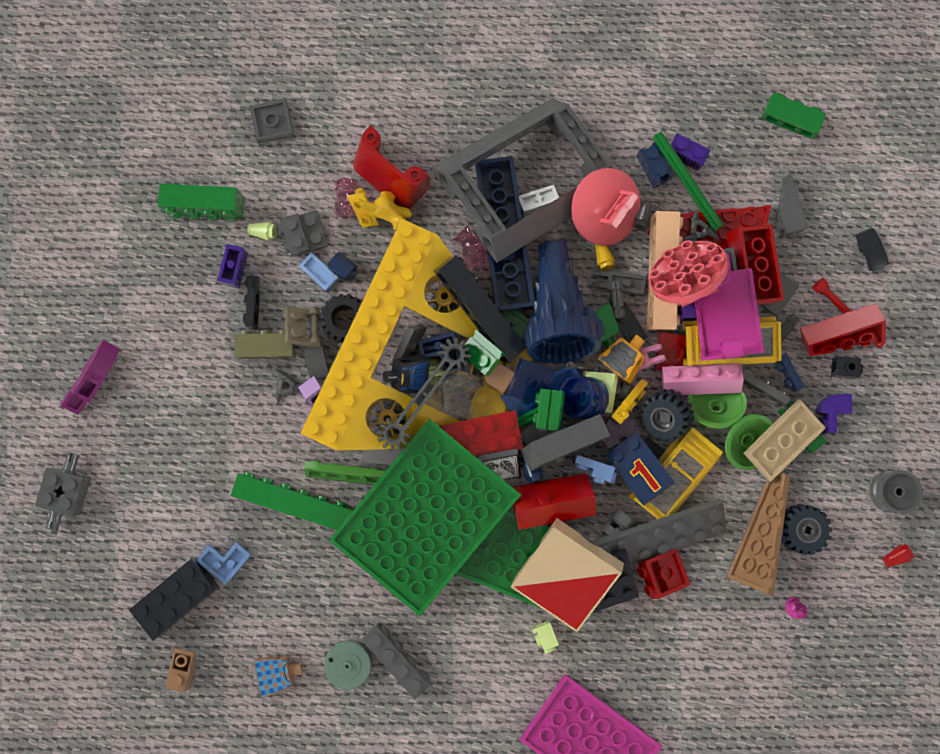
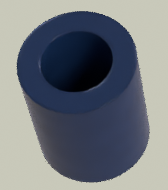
[328,252,358,281]

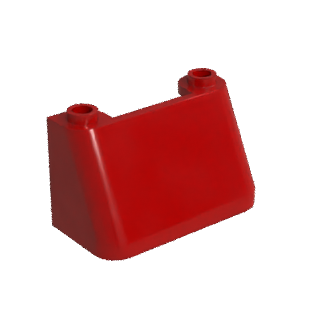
[353,125,430,209]

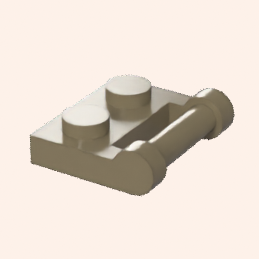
[285,306,321,347]

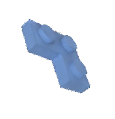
[196,542,252,585]

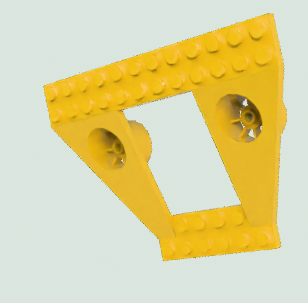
[300,219,533,451]

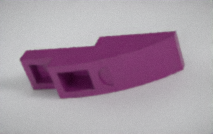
[60,339,120,415]

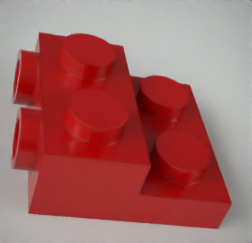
[637,549,691,599]

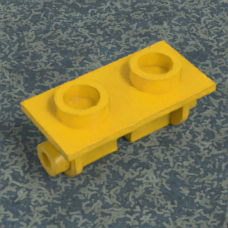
[347,188,379,228]

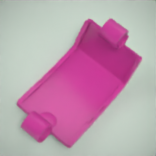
[695,253,764,361]

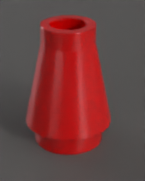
[882,544,914,568]

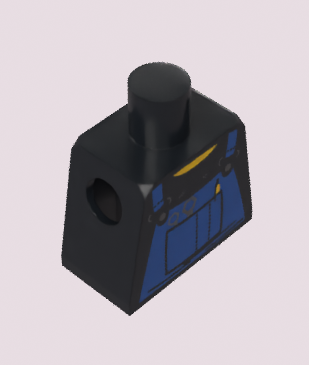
[383,353,430,394]

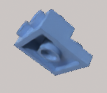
[572,455,617,485]

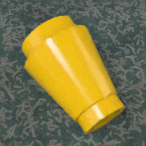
[595,244,616,271]

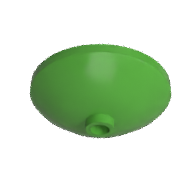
[687,391,747,428]
[725,414,774,470]

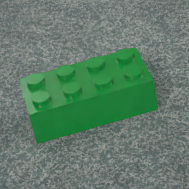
[158,183,245,222]

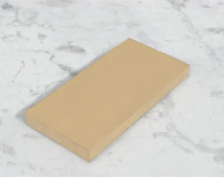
[743,400,825,482]

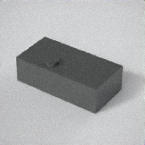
[521,414,610,472]

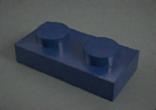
[775,353,804,392]

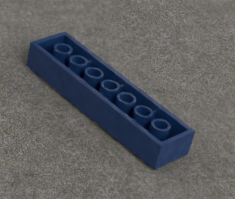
[475,156,534,313]

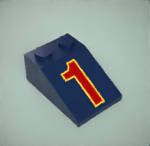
[605,432,675,506]

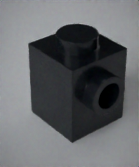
[831,356,863,379]

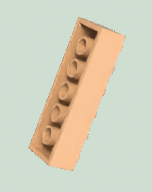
[647,211,683,331]

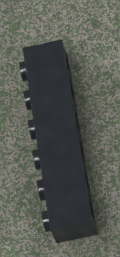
[434,255,526,363]

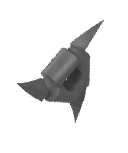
[682,208,718,242]
[274,369,302,406]

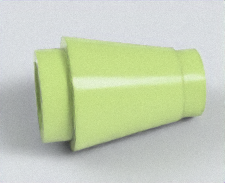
[247,222,277,241]

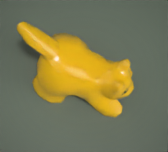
[360,191,412,230]

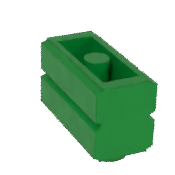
[533,389,566,431]

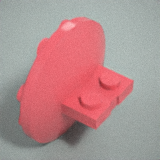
[571,168,640,246]
[649,240,729,307]

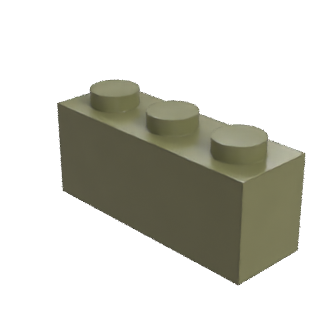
[235,330,295,359]

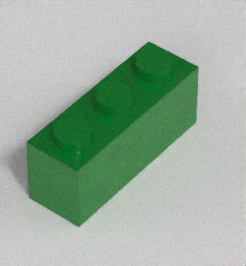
[761,93,826,139]

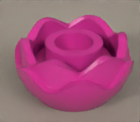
[785,597,808,620]

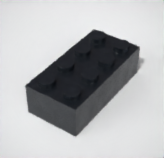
[129,558,220,641]

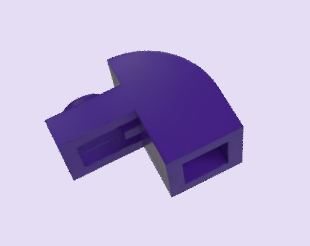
[815,394,852,433]

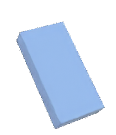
[299,252,339,292]

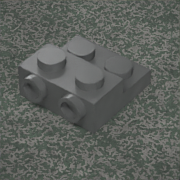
[278,210,329,257]

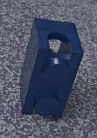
[636,142,674,189]

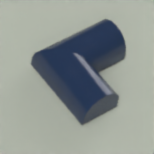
[418,332,464,374]

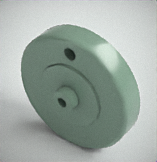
[324,640,372,690]

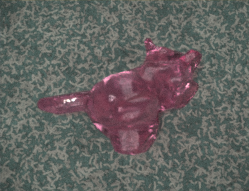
[334,177,357,217]
[453,225,488,269]

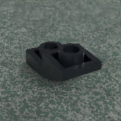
[856,228,889,271]

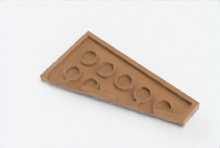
[727,473,790,597]

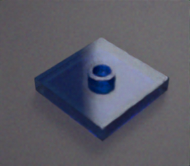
[507,358,555,405]

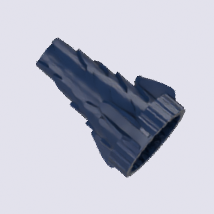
[523,238,605,364]

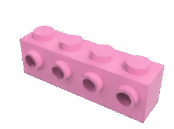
[662,363,744,395]

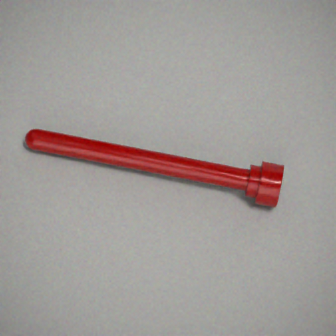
[812,277,884,348]

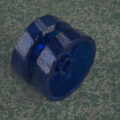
[559,375,609,419]

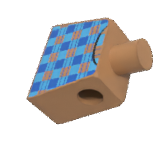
[254,656,303,698]

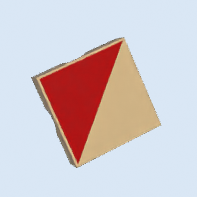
[511,518,624,632]

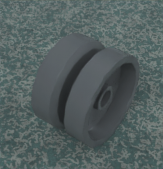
[870,470,923,514]

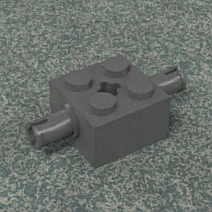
[35,453,91,531]

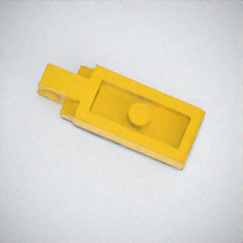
[611,379,648,424]

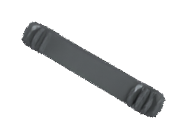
[377,338,471,451]

